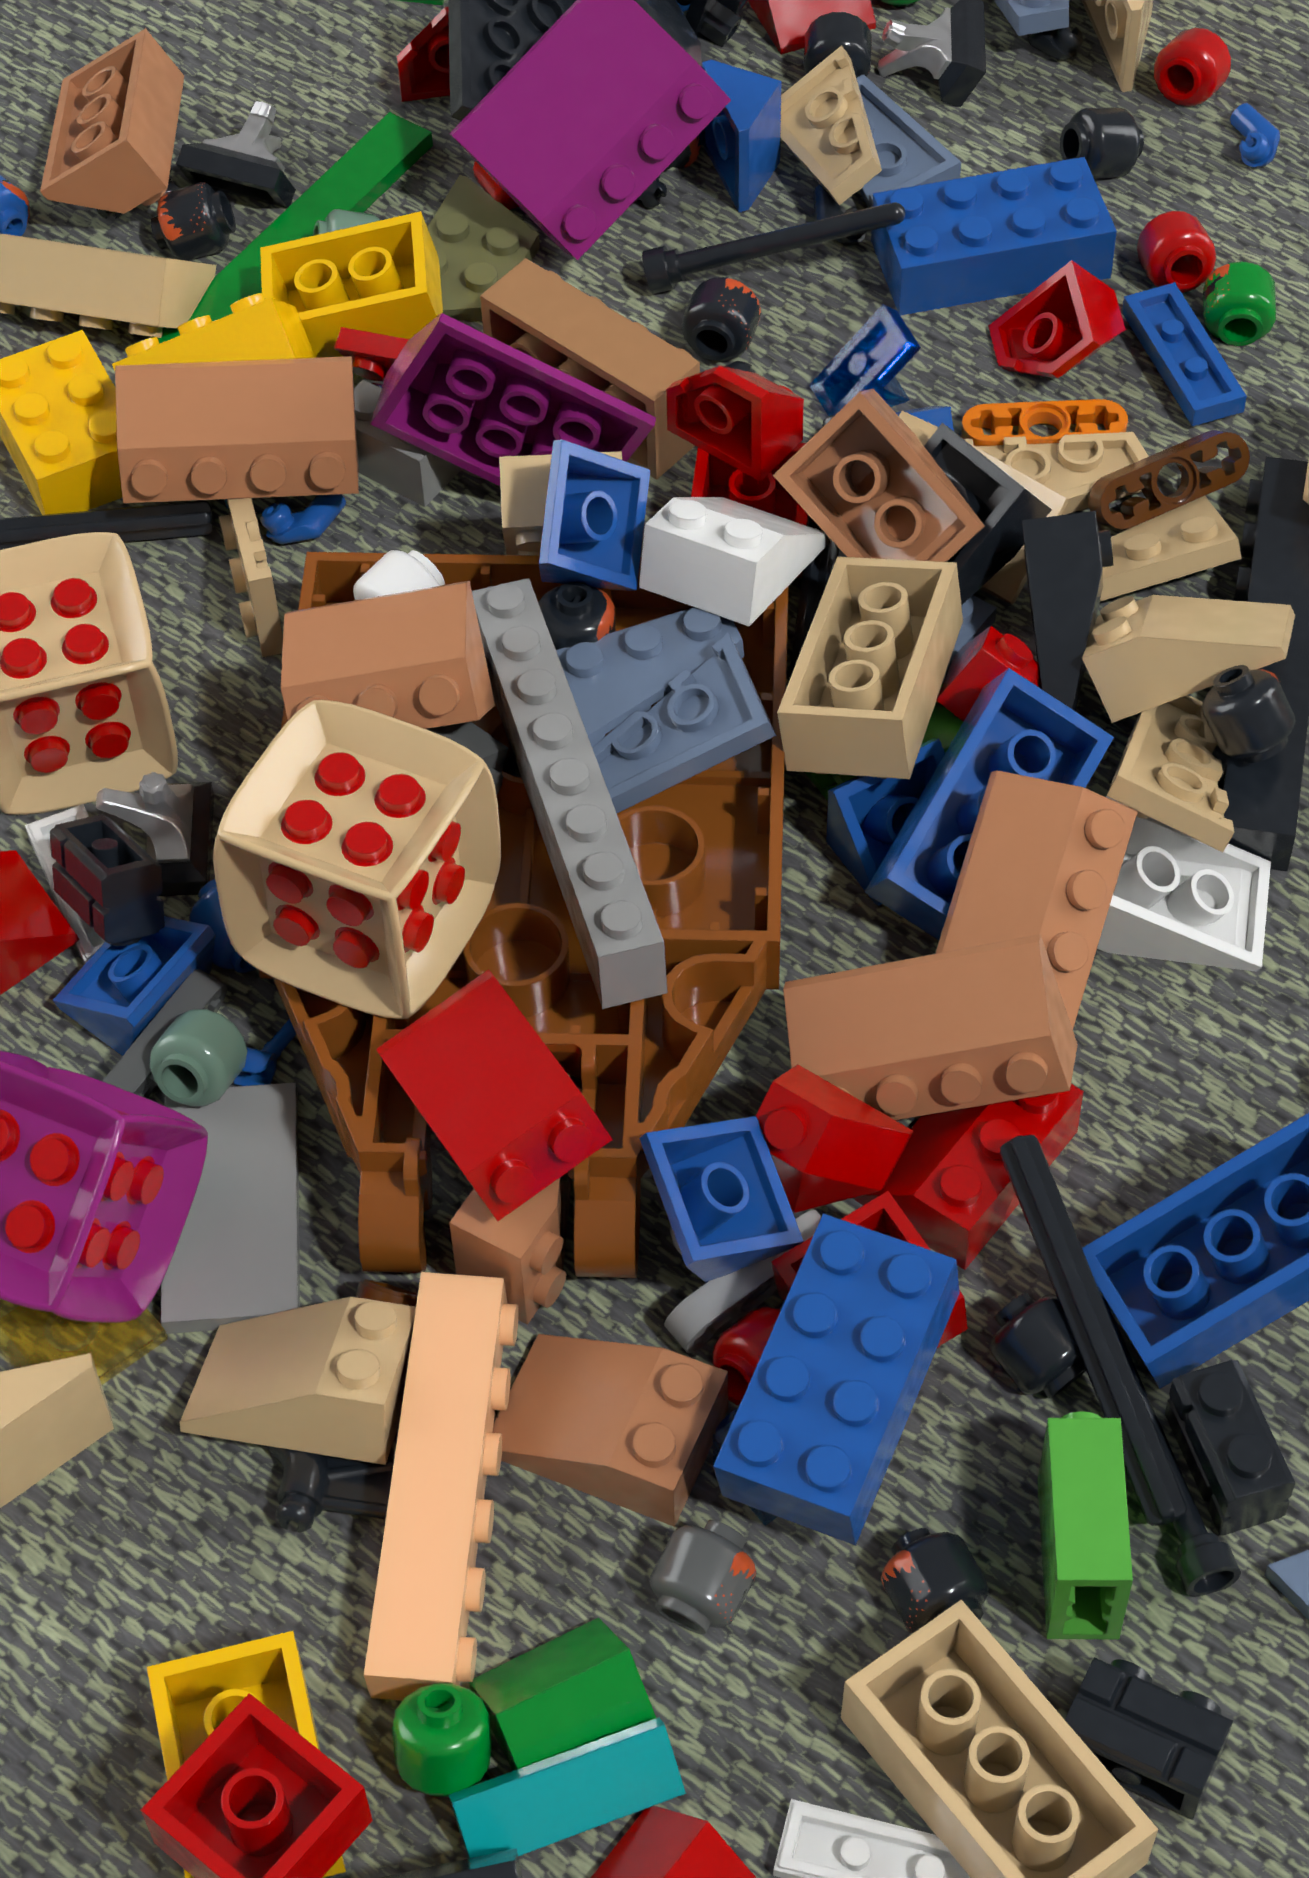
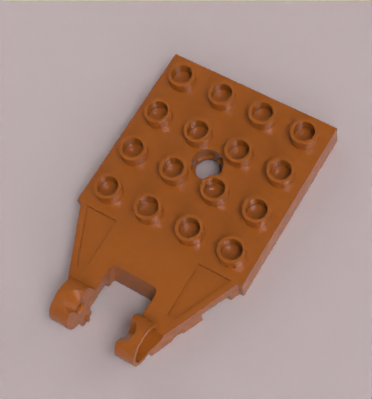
[259,552,788,1278]

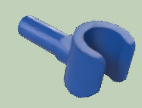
[233,1018,297,1086]

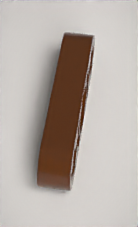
[1088,430,1250,529]

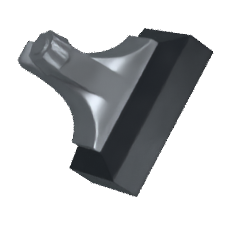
[878,0,986,107]
[176,101,296,208]
[96,772,214,896]

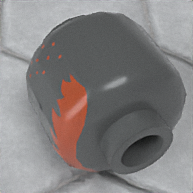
[649,1520,757,1634]

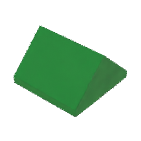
[468,1617,656,1771]

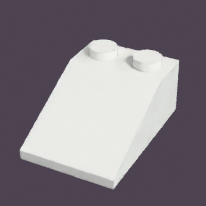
[639,497,829,626]
[1097,796,1271,972]

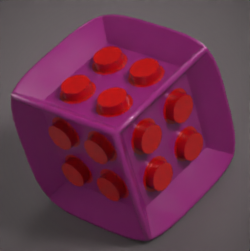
[0,1051,208,1323]

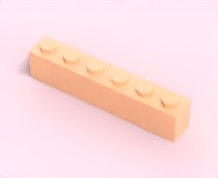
[364,1272,519,1700]

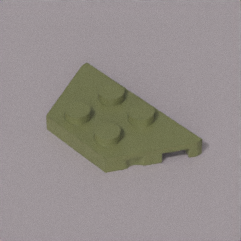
[427,175,540,322]

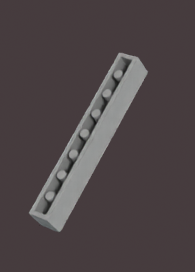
[472,578,667,1009]

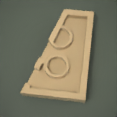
[780,45,882,205]
[964,432,1149,515]
[1100,496,1242,601]
[219,498,283,657]

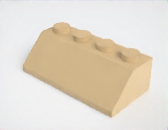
[0,233,216,338]

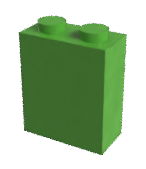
[1037,1411,1133,1639]

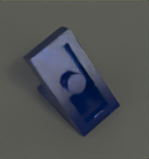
[809,304,921,416]

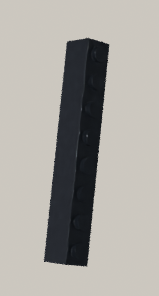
[1214,456,1309,872]

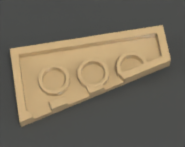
[1107,695,1234,853]

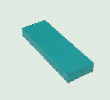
[448,1717,686,1858]

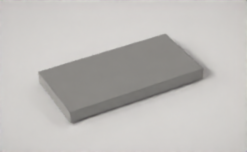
[161,1083,300,1334]

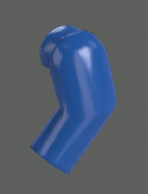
[1230,103,1280,168]
[261,494,346,544]

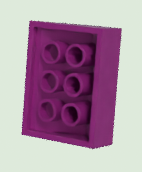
[449,0,731,260]
[370,313,656,486]

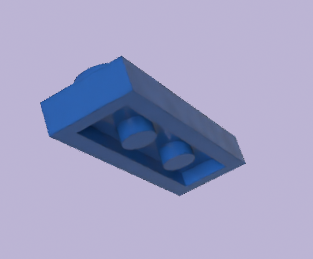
[1122,282,1247,427]

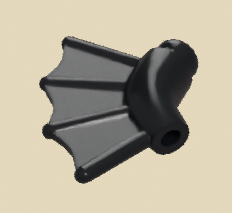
[268,1446,394,1533]

